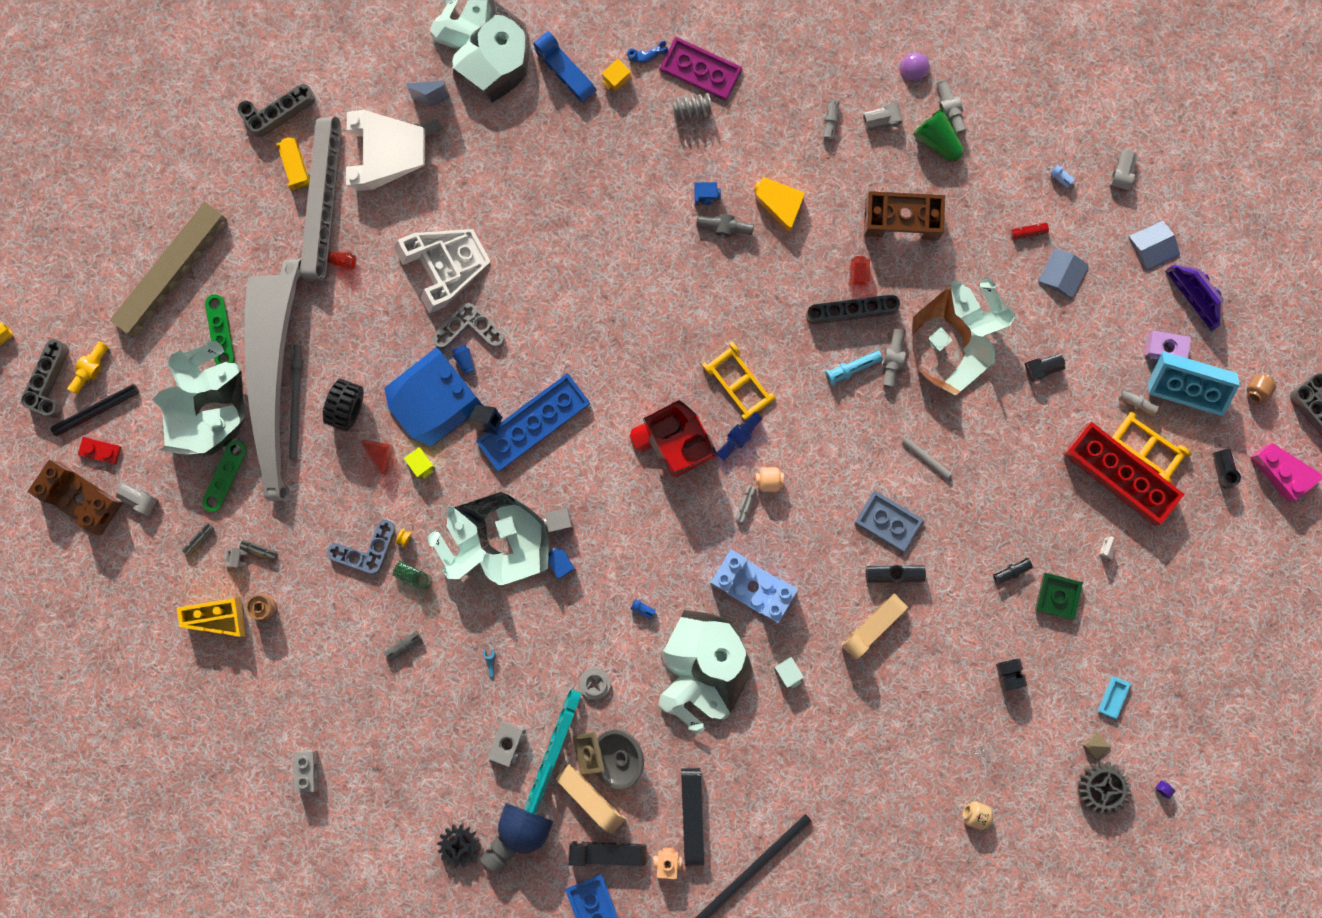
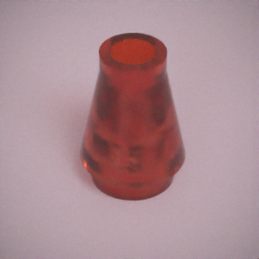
[327,251,357,271]

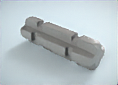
[736,486,757,523]

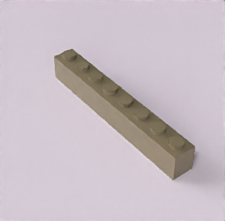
[110,202,227,337]

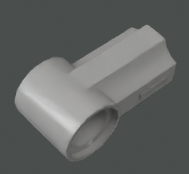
[863,103,903,129]
[1110,150,1138,190]
[116,483,158,516]

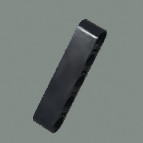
[806,295,900,324]
[681,768,704,866]

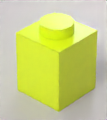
[404,447,435,479]

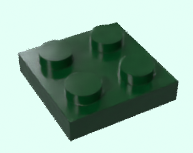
[1035,573,1083,620]

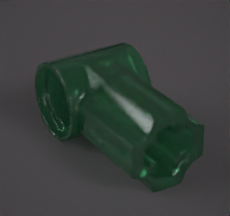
[392,560,432,590]

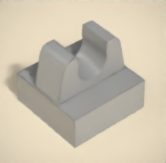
[225,547,247,567]

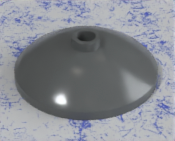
[596,729,644,789]

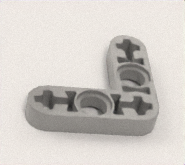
[433,303,505,348]

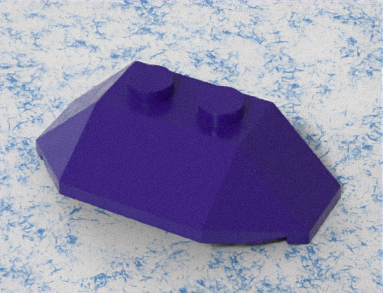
[1165,265,1223,331]

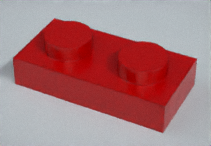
[77,437,121,465]

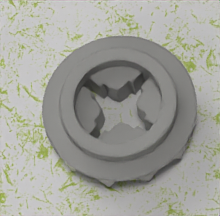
[579,668,611,699]

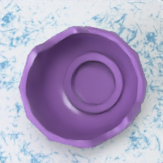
[899,53,930,81]

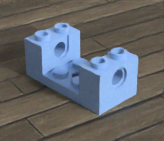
[710,549,798,623]

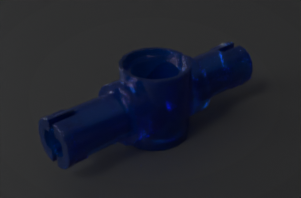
[716,412,763,461]

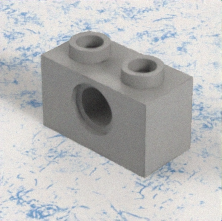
[487,720,526,767]
[293,750,319,793]

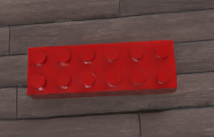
[1063,421,1185,526]

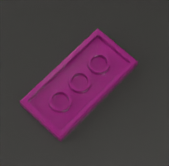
[659,36,743,101]

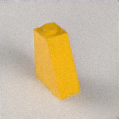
[753,177,805,231]

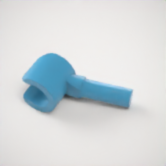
[483,649,496,677]

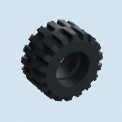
[322,379,364,431]

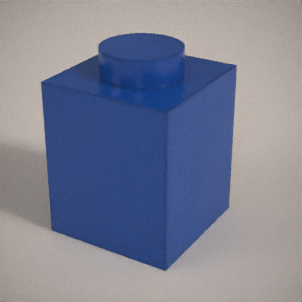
[548,548,576,579]

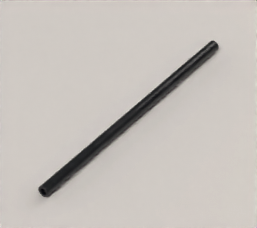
[695,814,812,918]

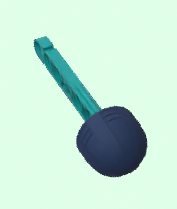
[498,689,581,854]

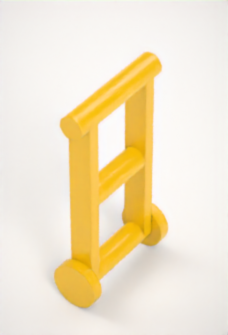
[702,342,776,422]
[1112,412,1192,483]

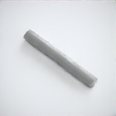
[902,437,952,479]

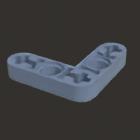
[327,520,395,574]

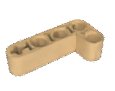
[841,593,908,660]
[555,764,626,834]

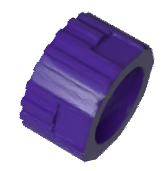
[1155,780,1176,799]

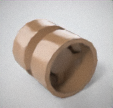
[245,594,277,620]

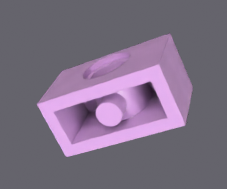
[1144,330,1191,361]

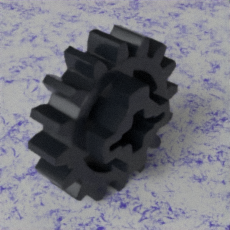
[437,823,481,868]

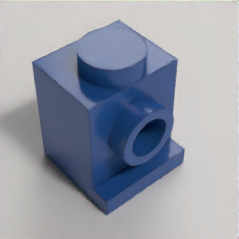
[694,182,721,206]

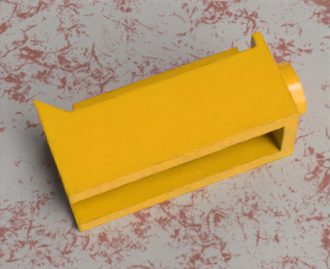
[277,138,310,191]

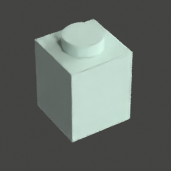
[774,657,804,689]

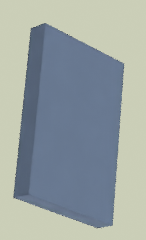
[854,490,924,553]

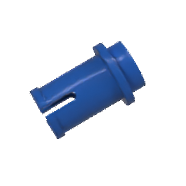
[630,599,656,620]

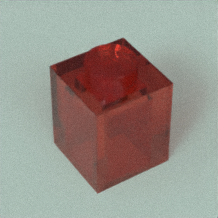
[848,256,870,285]

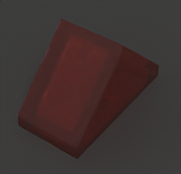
[360,439,393,475]

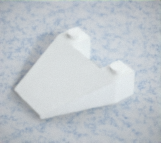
[346,110,425,191]
[394,229,491,314]

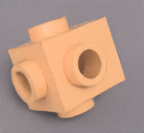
[653,848,682,879]

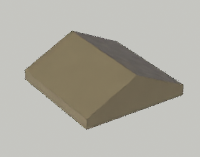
[572,731,605,775]

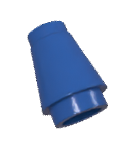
[452,344,475,374]

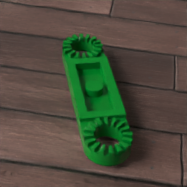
[205,294,235,365]
[202,440,247,512]

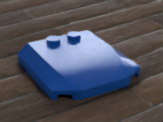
[384,347,484,447]

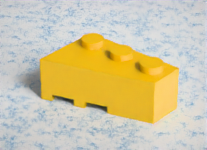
[177,598,246,637]

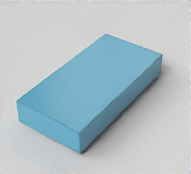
[1097,676,1131,720]

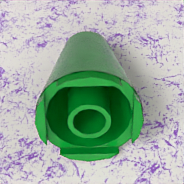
[913,109,964,162]

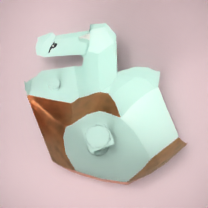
[912,277,1015,395]

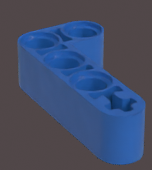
[533,31,597,103]

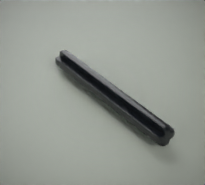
[50,384,139,436]

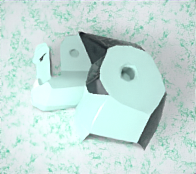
[430,0,529,103]

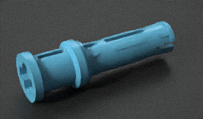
[825,350,883,386]

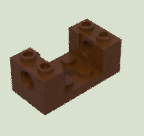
[864,191,945,240]
[27,459,123,535]

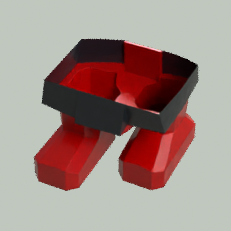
[630,400,717,477]

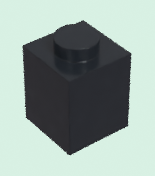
[469,405,503,434]

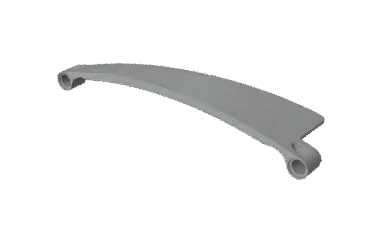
[244,259,301,502]

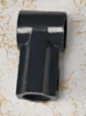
[1024,354,1066,382]
[1213,449,1241,489]

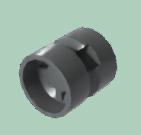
[480,836,515,874]

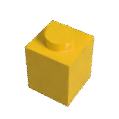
[602,59,631,92]

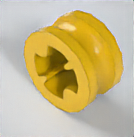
[395,529,412,548]

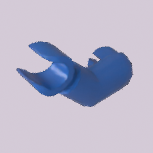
[627,41,668,63]

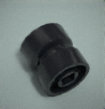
[996,658,1028,691]

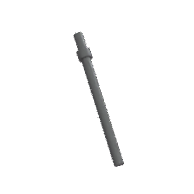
[289,345,303,459]

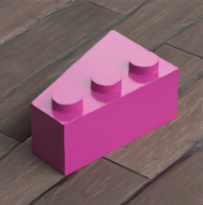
[1250,443,1322,502]

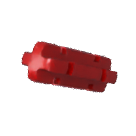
[1011,222,1049,240]

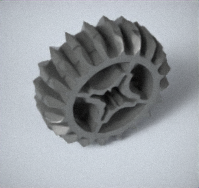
[1077,761,1131,815]

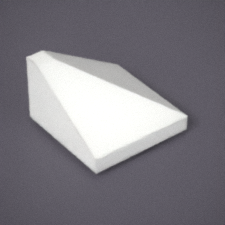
[1099,536,1114,560]

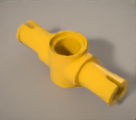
[67,341,109,395]

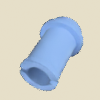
[1050,165,1075,189]

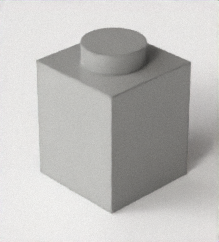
[542,508,573,533]

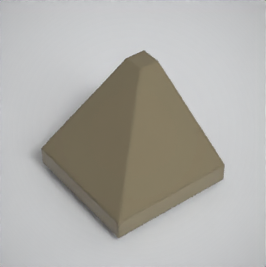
[1083,732,1111,760]

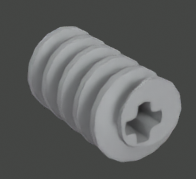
[672,93,712,122]

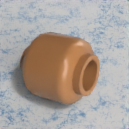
[1246,374,1277,403]

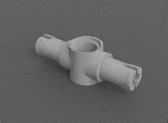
[936,79,966,135]
[883,329,905,387]

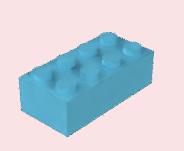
[1148,352,1240,416]

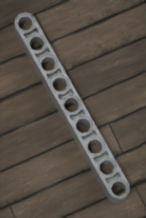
[300,116,341,280]

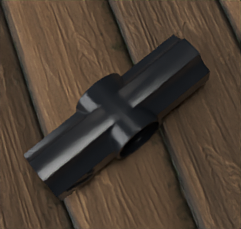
[865,565,926,583]

